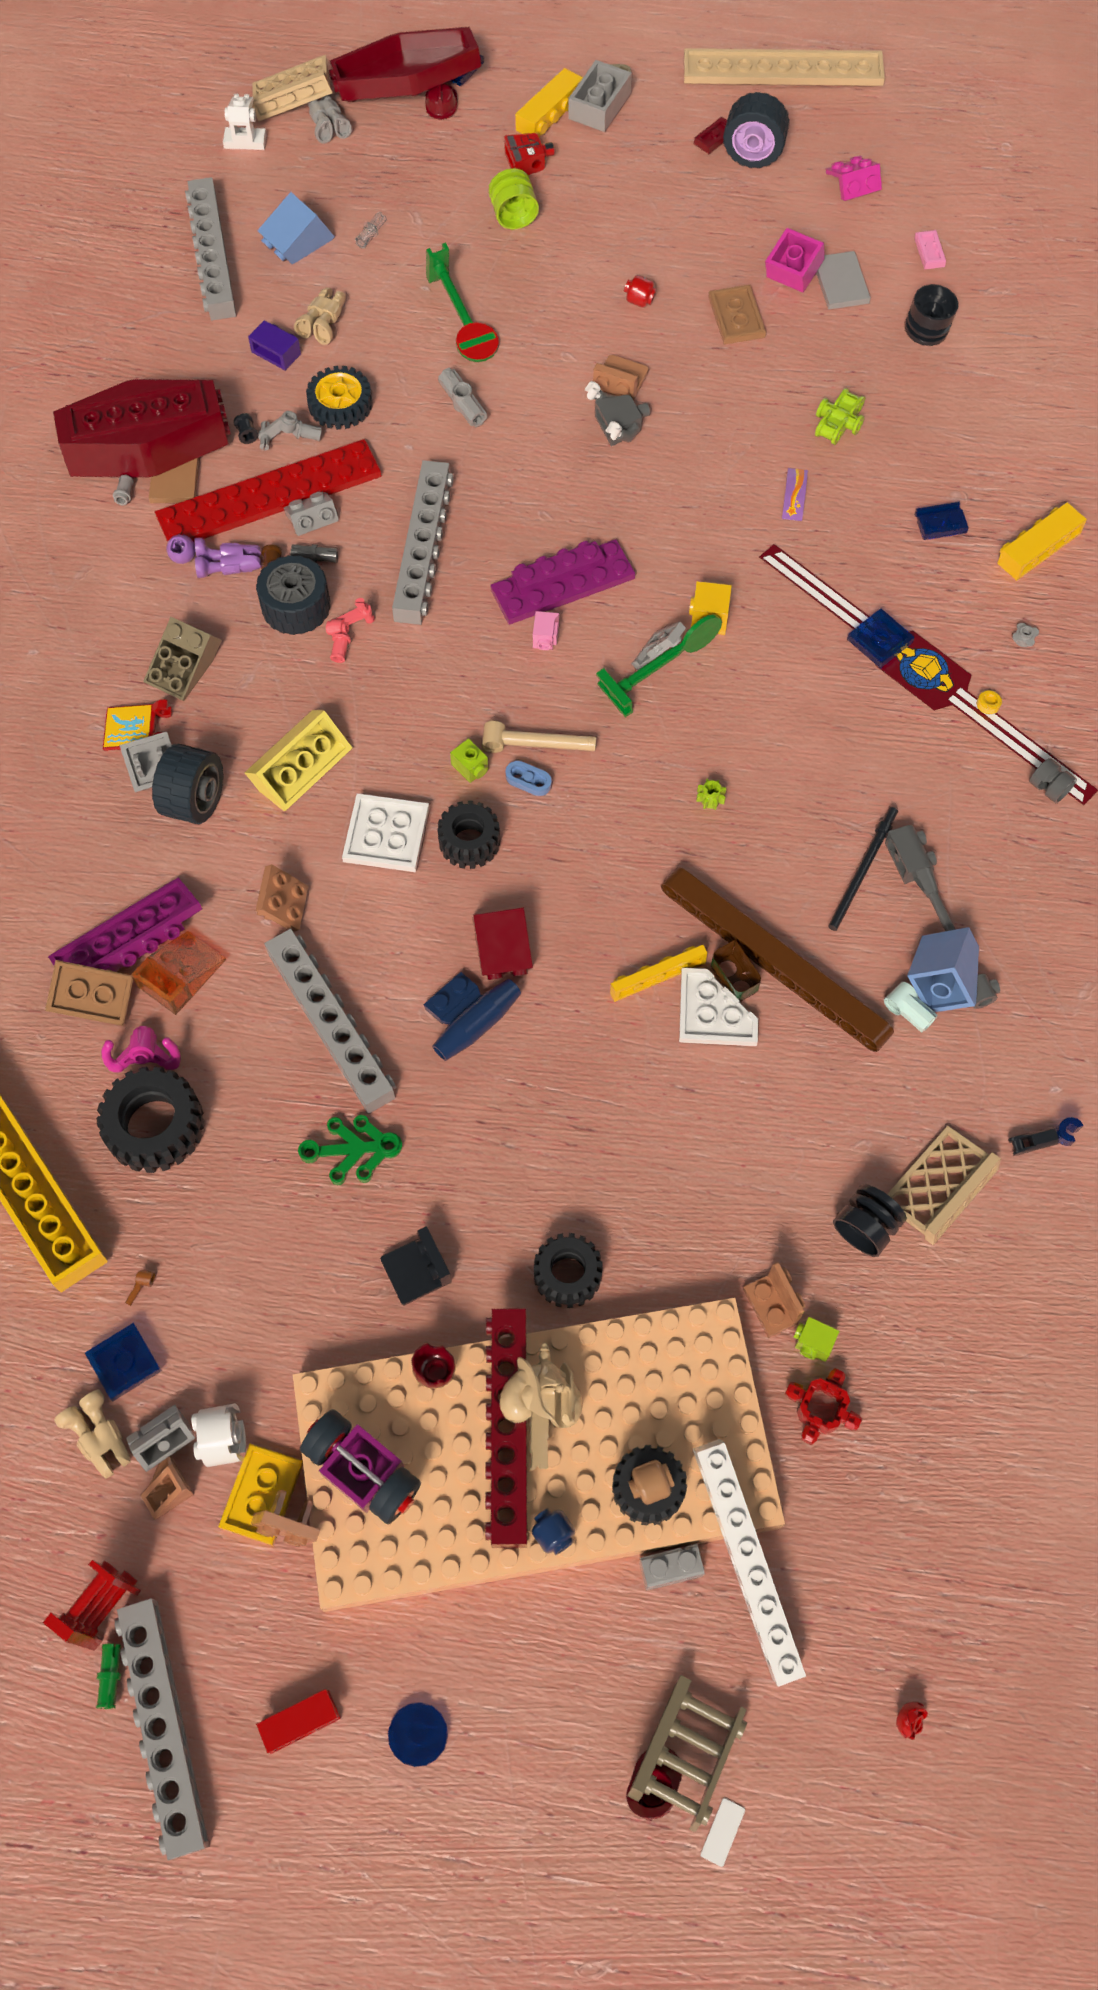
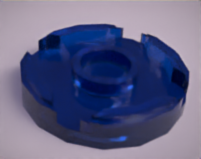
[388,1702,448,1767]

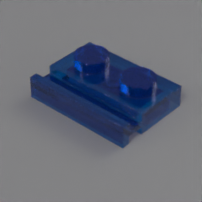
[914,501,969,540]

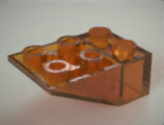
[131,931,226,1015]

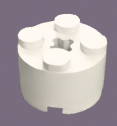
[191,1404,246,1467]

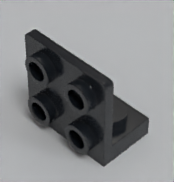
[380,1226,452,1306]

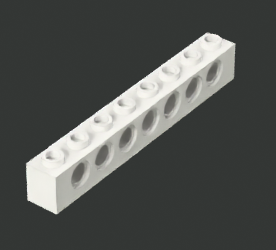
[693,1439,806,1687]

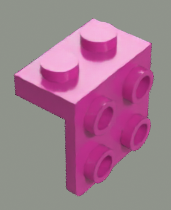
[826,156,882,201]

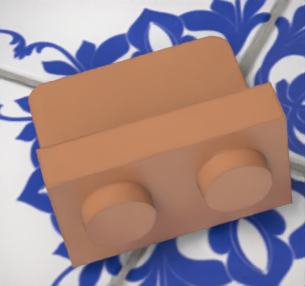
[593,355,648,401]

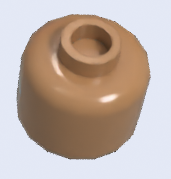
[628,1460,675,1505]

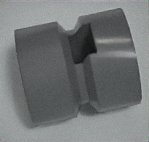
[1029,758,1077,804]

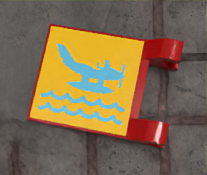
[103,699,172,751]

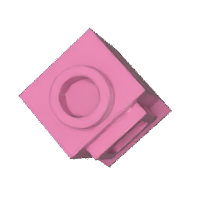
[533,611,559,650]

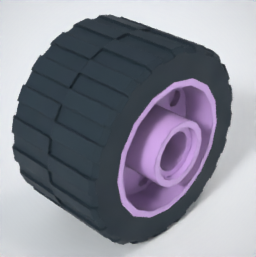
[723,92,789,168]

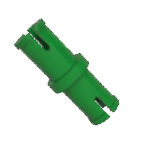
[96,1644,122,1709]

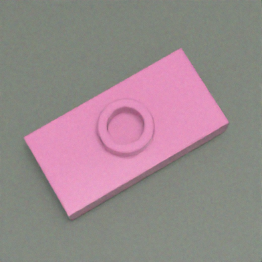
[914,230,946,269]

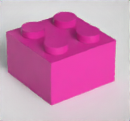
[765,228,825,293]

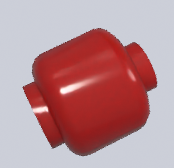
[624,275,657,308]

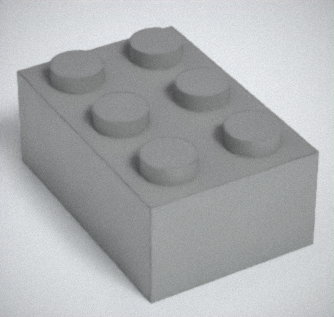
[568,60,632,132]

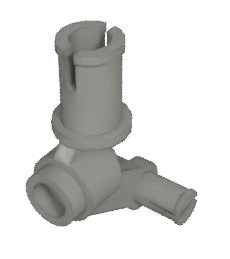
[258,411,321,451]

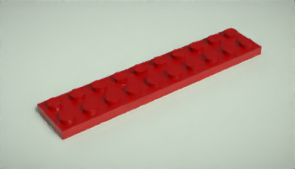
[154,439,381,543]

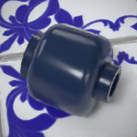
[532,1508,575,1555]

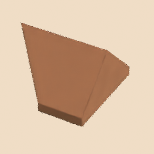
[141,1455,194,1520]

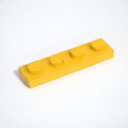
[610,945,707,1002]

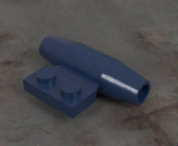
[423,972,521,1061]

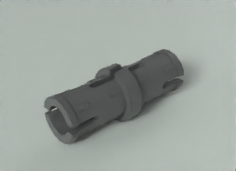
[290,544,338,563]

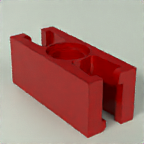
[256,1689,341,1754]

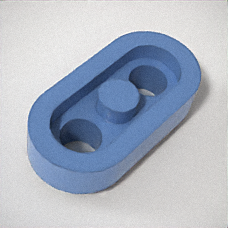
[505,761,552,796]

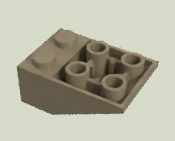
[143,617,222,701]

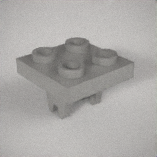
[120,732,171,792]

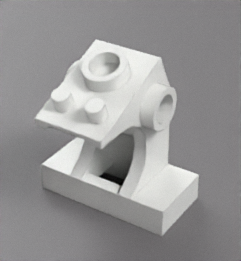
[223,94,267,150]

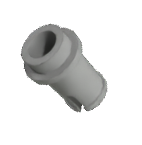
[113,475,133,505]

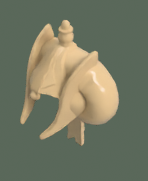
[500,1343,582,1471]

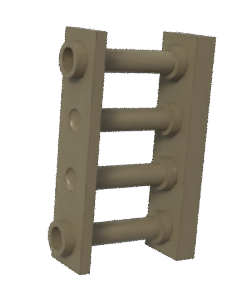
[628,1675,747,1832]

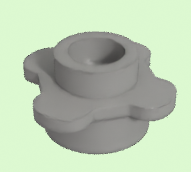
[1012,623,1039,647]

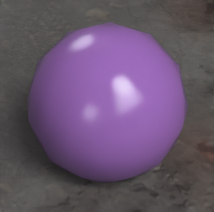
[166,534,196,564]

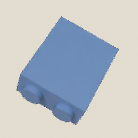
[257,192,335,265]
[907,927,979,1012]

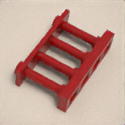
[43,1560,141,1651]

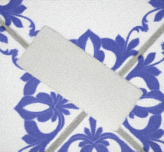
[701,1798,745,1867]

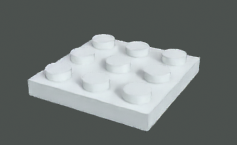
[342,794,429,872]

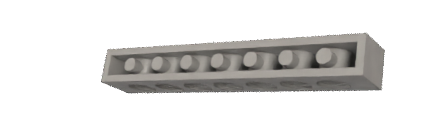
[185,177,236,321]
[392,460,454,625]
[264,929,396,1114]
[115,1598,210,1860]

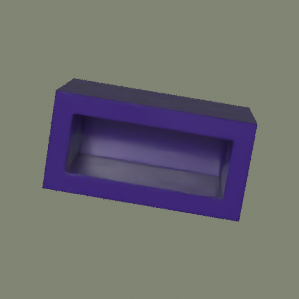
[248,320,301,371]

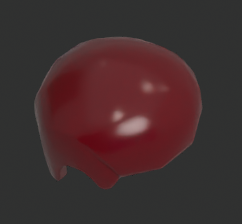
[411,1343,456,1388]

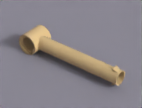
[482,721,596,753]

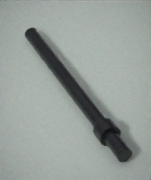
[828,807,898,931]

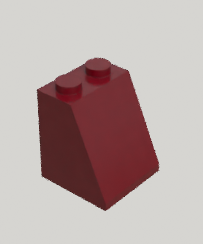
[472,907,533,980]

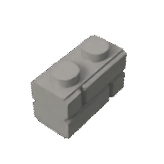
[126,1405,195,1472]
[639,1544,705,1591]

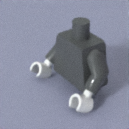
[585,381,650,446]

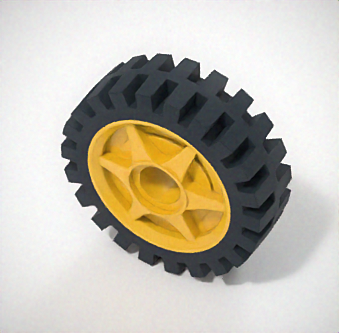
[306,366,372,430]

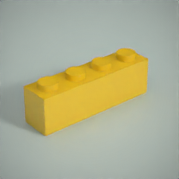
[515,68,583,137]
[997,502,1087,581]

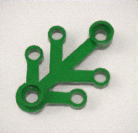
[298,1115,402,1185]

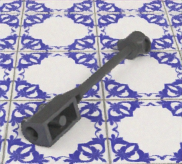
[885,825,1000,1009]

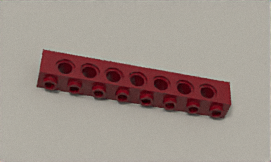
[485,1308,527,1548]

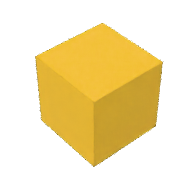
[689,581,732,635]

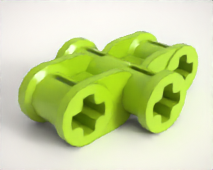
[815,388,865,445]

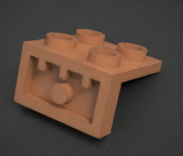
[743,1262,805,1338]

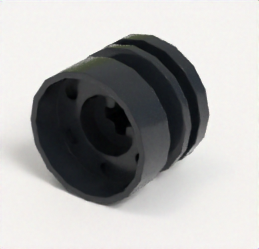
[905,284,958,346]
[833,1184,907,1257]

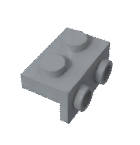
[284,492,339,536]

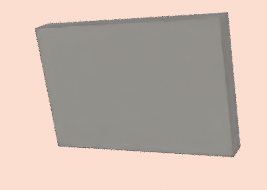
[816,251,871,310]

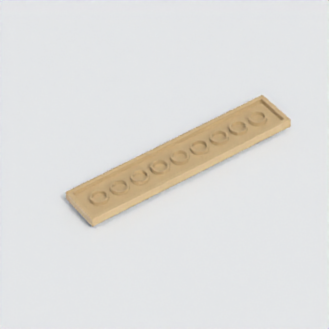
[684,48,885,86]

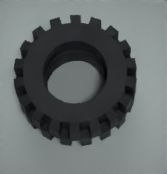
[437,801,500,869]
[534,1233,603,1308]
[612,1445,687,1526]

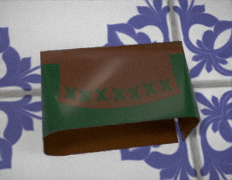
[711,940,761,1002]

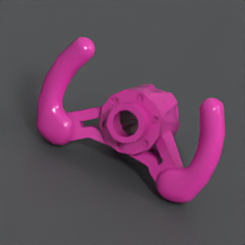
[101,1026,181,1073]

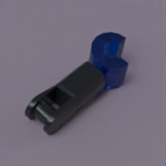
[1008,1117,1084,1156]

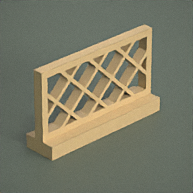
[252,54,332,121]
[887,1126,1001,1245]

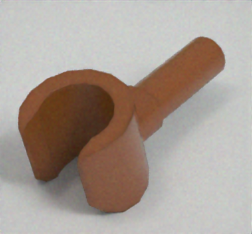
[125,1270,156,1306]

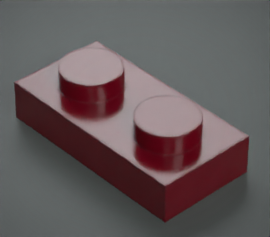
[694,116,727,154]

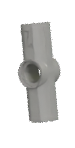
[438,368,487,427]

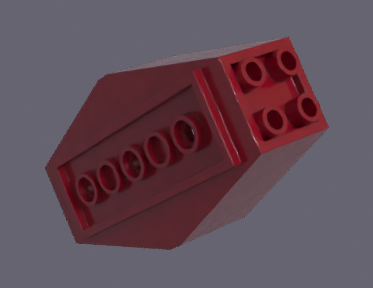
[53,379,231,478]

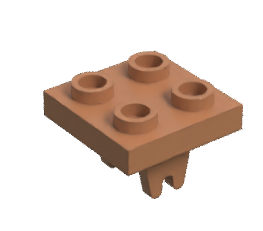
[255,864,308,932]
[250,1490,320,1547]

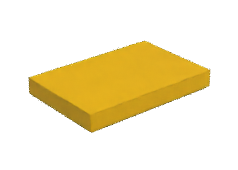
[218,1443,303,1546]

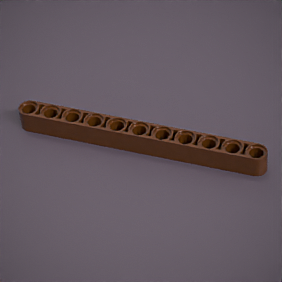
[661,867,894,1052]

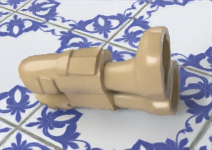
[294,287,346,345]
[54,1389,131,1479]

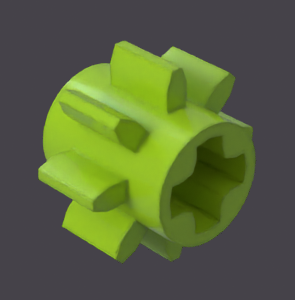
[696,779,726,810]

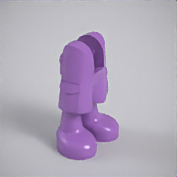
[195,538,261,578]

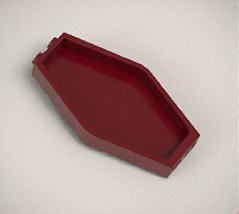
[329,27,481,102]

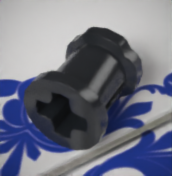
[233,413,258,444]

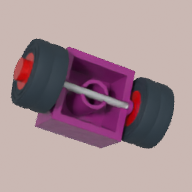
[300,1409,421,1525]

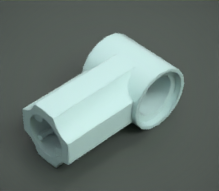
[884,982,938,1033]

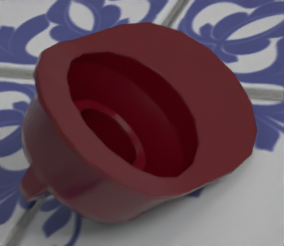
[425,84,457,120]
[626,1747,682,1822]

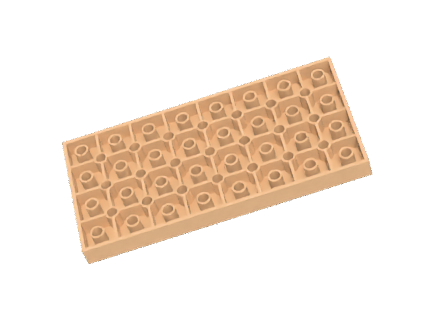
[293,1298,785,1612]

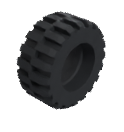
[96,1066,205,1173]

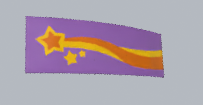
[782,468,808,521]

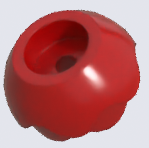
[896,1702,928,1740]

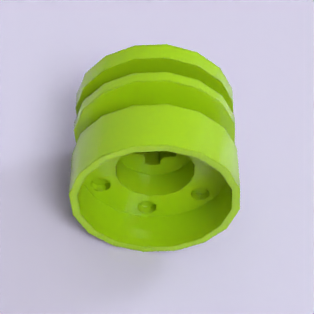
[488,168,539,230]

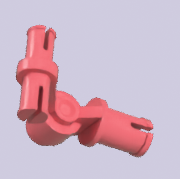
[326,598,375,663]

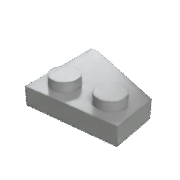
[631,622,686,670]

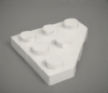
[679,968,758,1046]

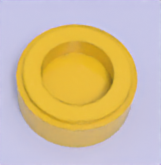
[976,690,1002,714]

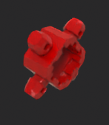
[785,1368,862,1445]

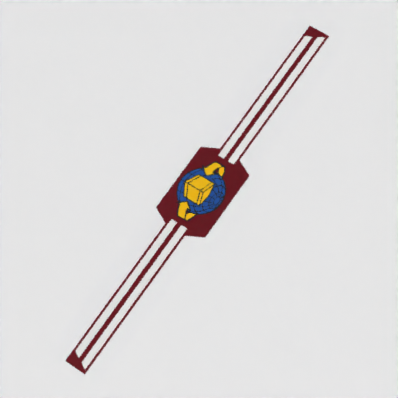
[759,544,1098,805]

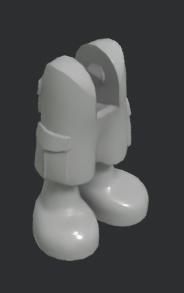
[308,94,352,143]

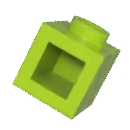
[450,738,488,783]
[793,1317,839,1362]

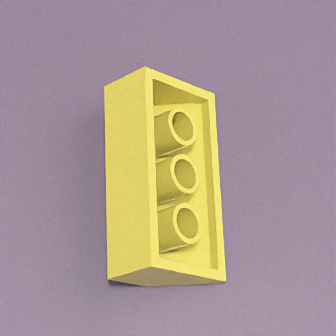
[244,710,352,811]

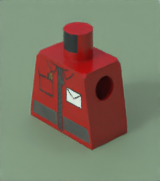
[504,133,554,175]

